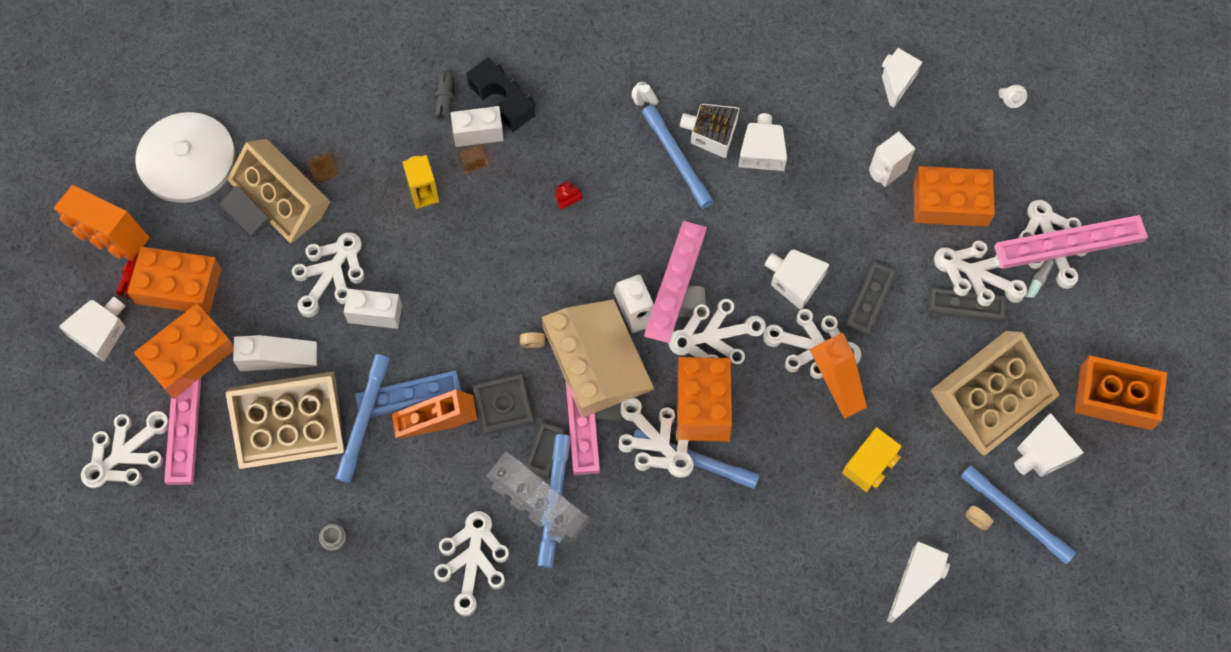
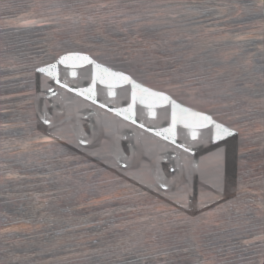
[486,451,591,544]

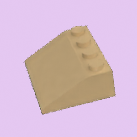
[542,299,654,418]
[931,331,1060,456]
[225,371,345,469]

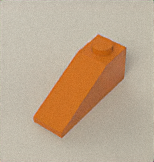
[809,333,867,419]
[392,389,477,439]

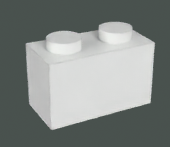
[451,106,504,147]
[869,131,915,187]
[344,289,402,329]

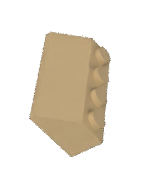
[227,139,330,243]

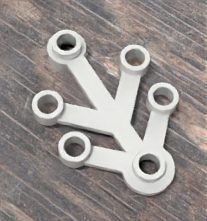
[1019,200,1088,289]
[292,233,364,317]
[934,241,1027,306]
[668,299,766,364]
[763,309,861,379]
[618,398,694,478]
[81,411,169,488]
[434,511,509,616]

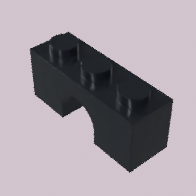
[466,57,535,132]

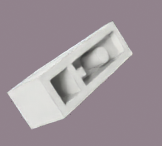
[233,335,317,371]
[887,542,950,623]

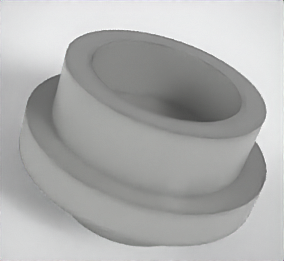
[319,524,346,551]

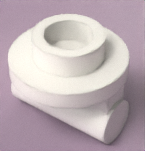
[632,82,658,106]
[999,85,1027,108]

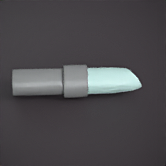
[1025,260,1055,298]

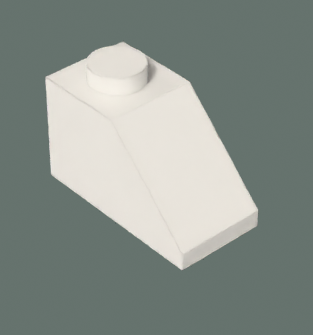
[882,48,922,107]

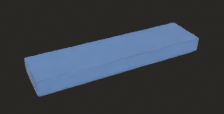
[355,370,461,418]

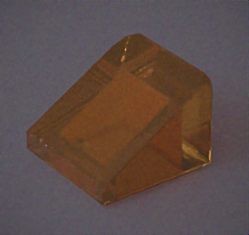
[458,144,488,173]
[306,152,338,184]

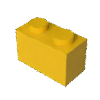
[403,155,439,209]
[842,427,902,492]

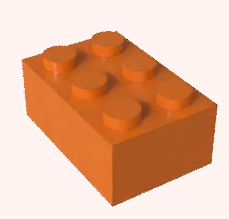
[913,166,995,227]
[54,185,150,261]
[127,247,222,315]
[133,303,234,399]
[1074,355,1167,430]
[677,357,732,442]

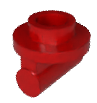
[554,181,583,210]

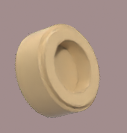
[520,332,546,348]
[965,506,993,530]

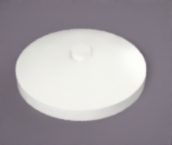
[136,112,236,203]

